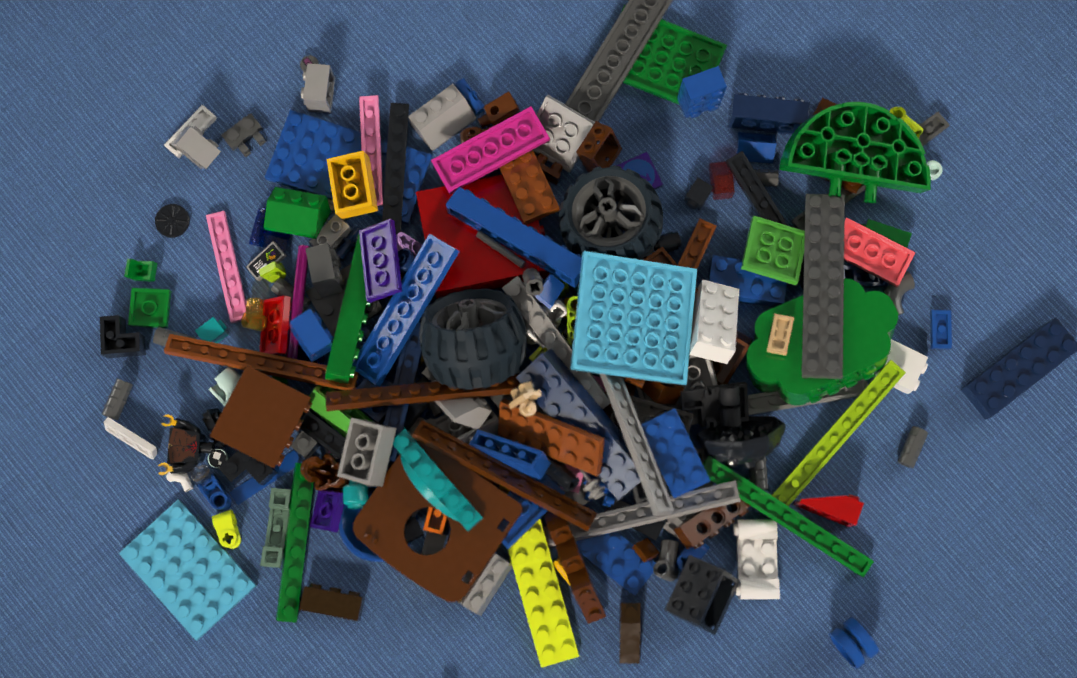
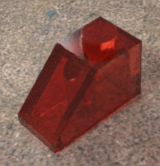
[709,162,735,200]

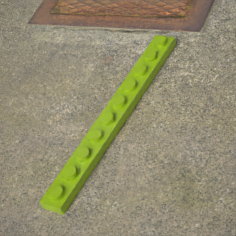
[772,360,906,506]

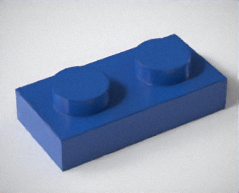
[930,310,952,349]

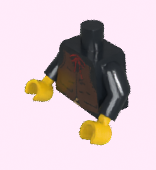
[158,415,215,476]

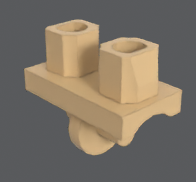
[509,382,542,417]

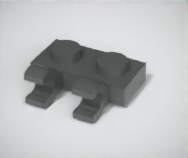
[221,113,266,158]

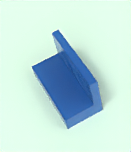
[736,132,777,164]

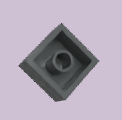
[305,243,345,297]

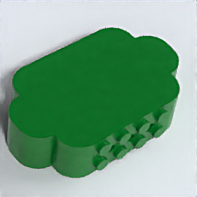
[746,279,898,406]

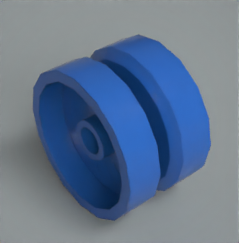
[829,617,879,669]

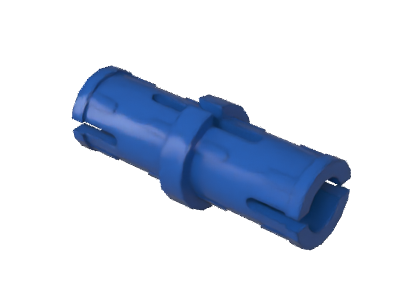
[455,78,485,115]

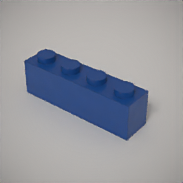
[469,429,550,480]

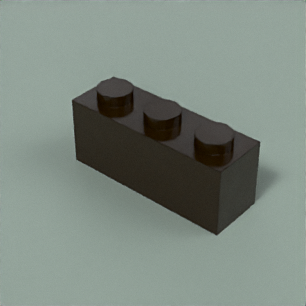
[299,583,365,621]

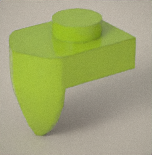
[259,261,287,283]

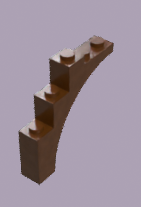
[544,511,606,624]

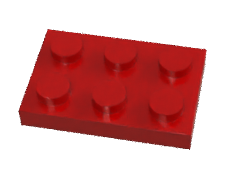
[259,295,291,355]

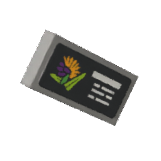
[246,241,287,281]

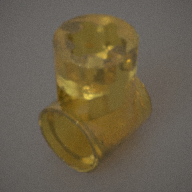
[241,298,267,332]

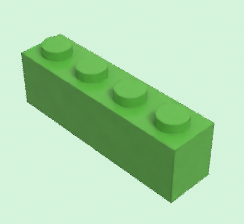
[309,385,373,438]

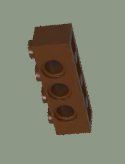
[673,499,750,549]

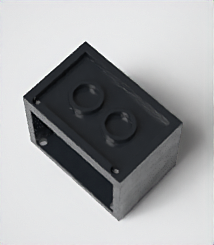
[665,555,740,635]

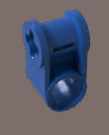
[197,473,232,511]
[676,543,710,572]

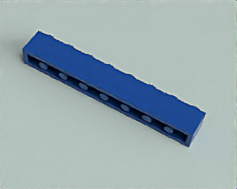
[446,187,582,288]

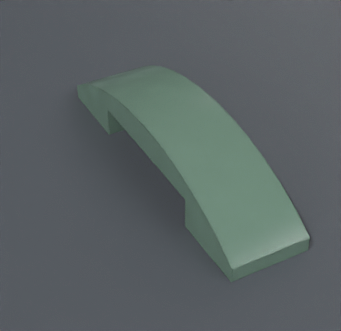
[260,488,291,568]

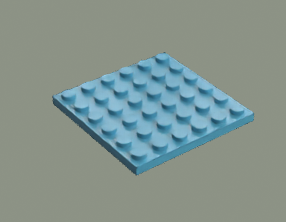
[570,251,697,385]

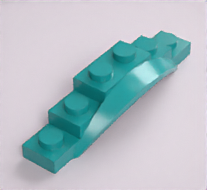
[393,429,483,532]

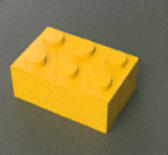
[327,151,378,219]

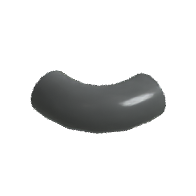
[884,271,915,315]

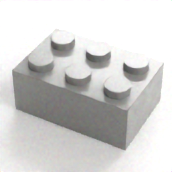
[337,418,396,487]

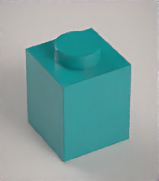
[195,317,228,343]

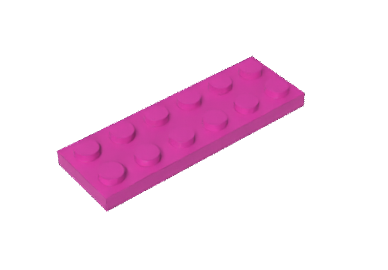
[431,107,550,194]

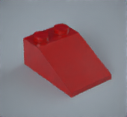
[793,494,864,527]

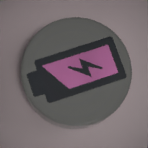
[300,55,319,71]

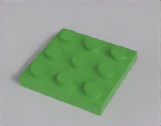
[741,215,805,285]

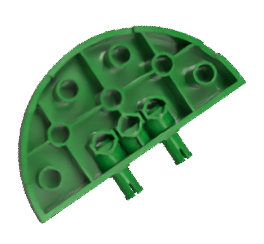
[779,102,931,203]

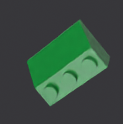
[264,187,331,239]

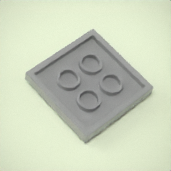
[533,95,595,173]

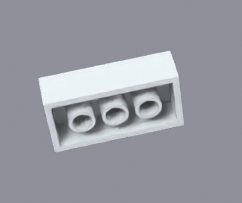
[690,279,739,364]

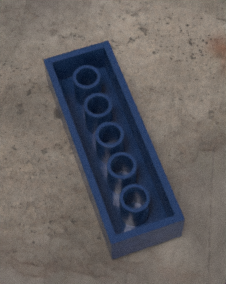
[960,317,1077,420]

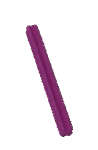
[286,245,309,359]

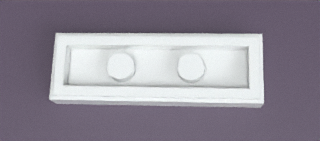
[104,417,157,459]

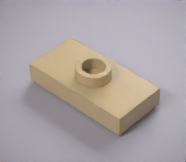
[767,314,794,356]

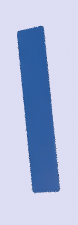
[230,450,302,505]

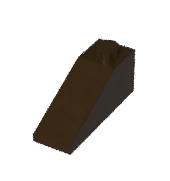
[619,603,641,664]

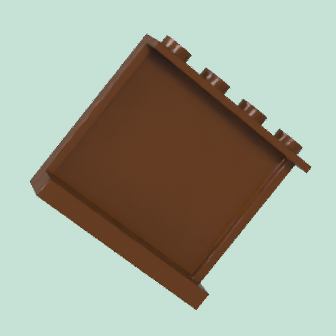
[210,365,313,468]

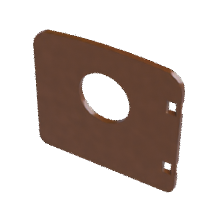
[353,440,523,602]

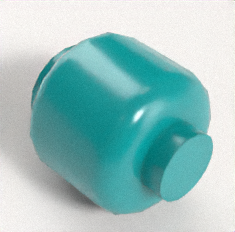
[343,480,369,509]

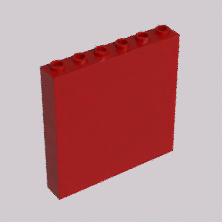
[416,175,550,299]

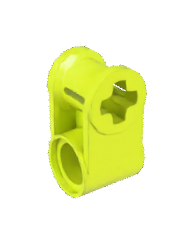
[212,509,241,549]

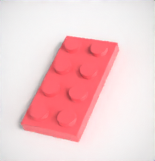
[844,217,916,287]

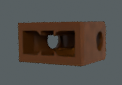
[477,91,521,128]

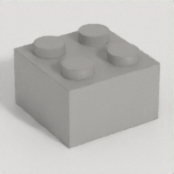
[301,63,335,113]
[171,126,221,169]

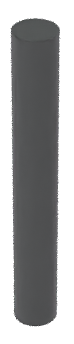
[476,230,526,268]

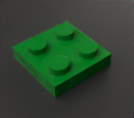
[128,288,171,328]

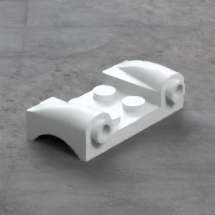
[733,519,780,600]

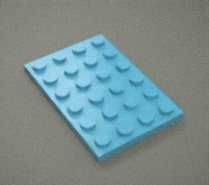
[119,499,257,641]

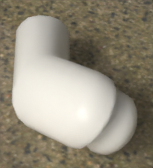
[166,472,194,492]

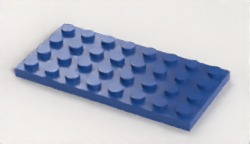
[265,110,432,225]

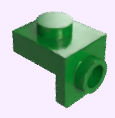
[124,259,158,282]

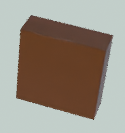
[632,538,660,563]

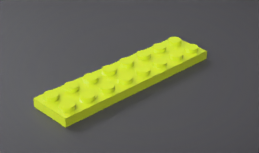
[508,519,579,668]

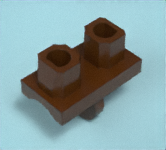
[536,153,563,185]

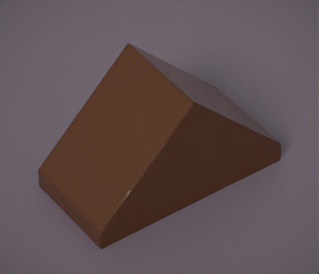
[640,380,684,405]

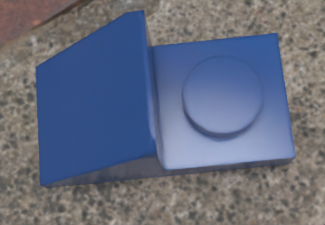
[535,274,565,309]

